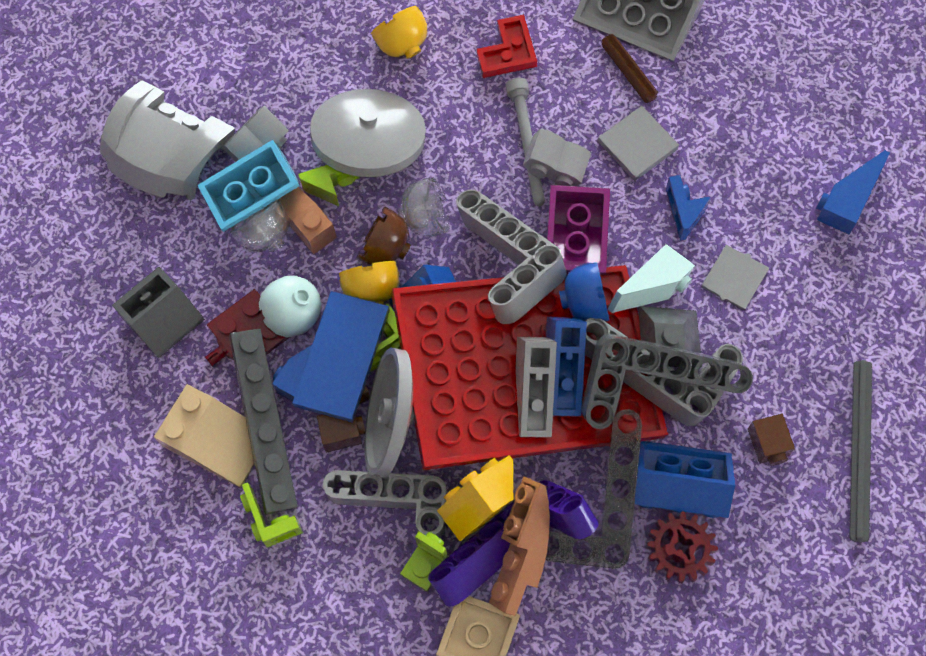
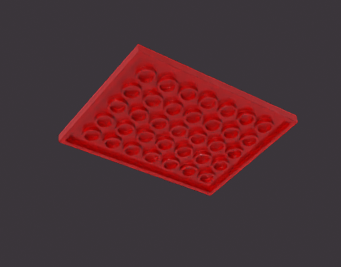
[391,265,668,470]

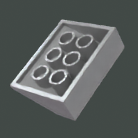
[573,0,705,61]

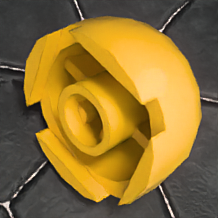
[371,6,428,59]
[339,261,400,305]

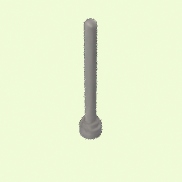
[505,78,545,206]

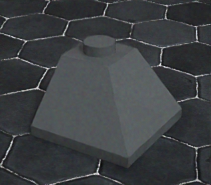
[638,306,702,369]

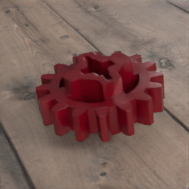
[646,511,718,584]

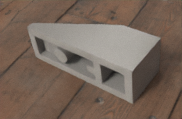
[516,337,557,437]

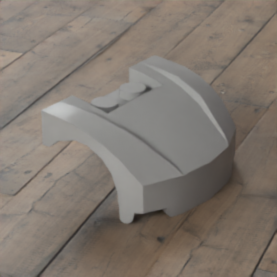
[100,80,235,200]

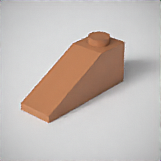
[271,187,337,255]

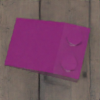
[547,185,610,275]

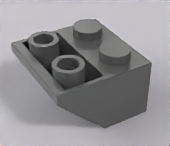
[112,267,205,358]

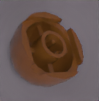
[356,207,411,265]

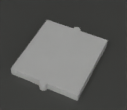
[701,245,769,311]

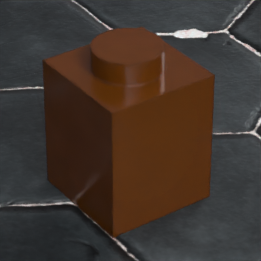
[748,413,795,466]
[317,414,366,453]

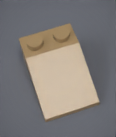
[154,384,255,488]

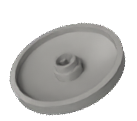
[310,89,426,177]
[364,348,414,476]

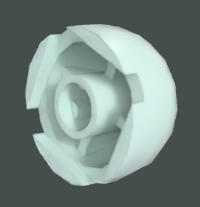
[259,276,322,337]

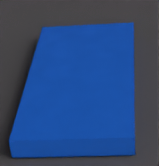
[292,291,390,423]

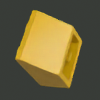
[437,455,514,541]

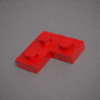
[476,14,537,78]

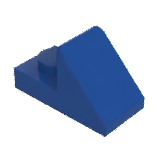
[666,175,710,241]

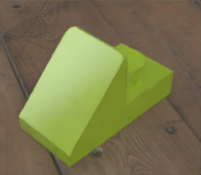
[298,165,360,206]

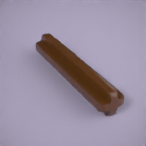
[602,34,658,103]

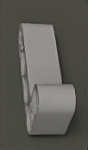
[323,470,447,538]

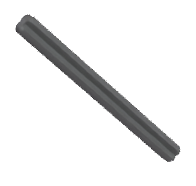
[849,360,872,543]

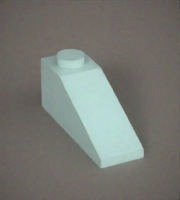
[608,244,695,313]

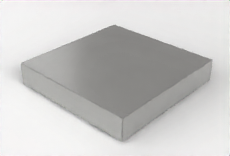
[598,106,679,181]

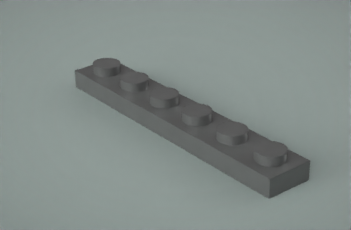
[229,328,298,515]

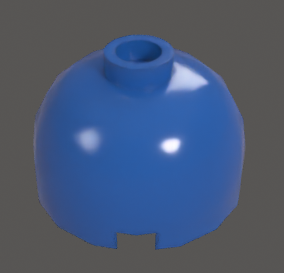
[559,262,610,322]

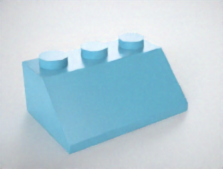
[198,140,300,232]

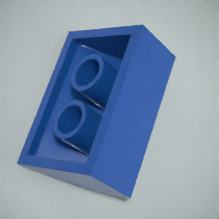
[632,441,735,518]

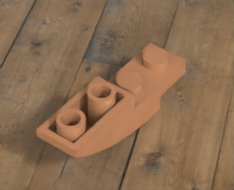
[489,476,550,616]

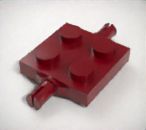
[205,289,290,367]

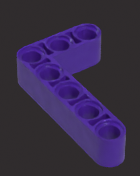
[428,480,599,607]

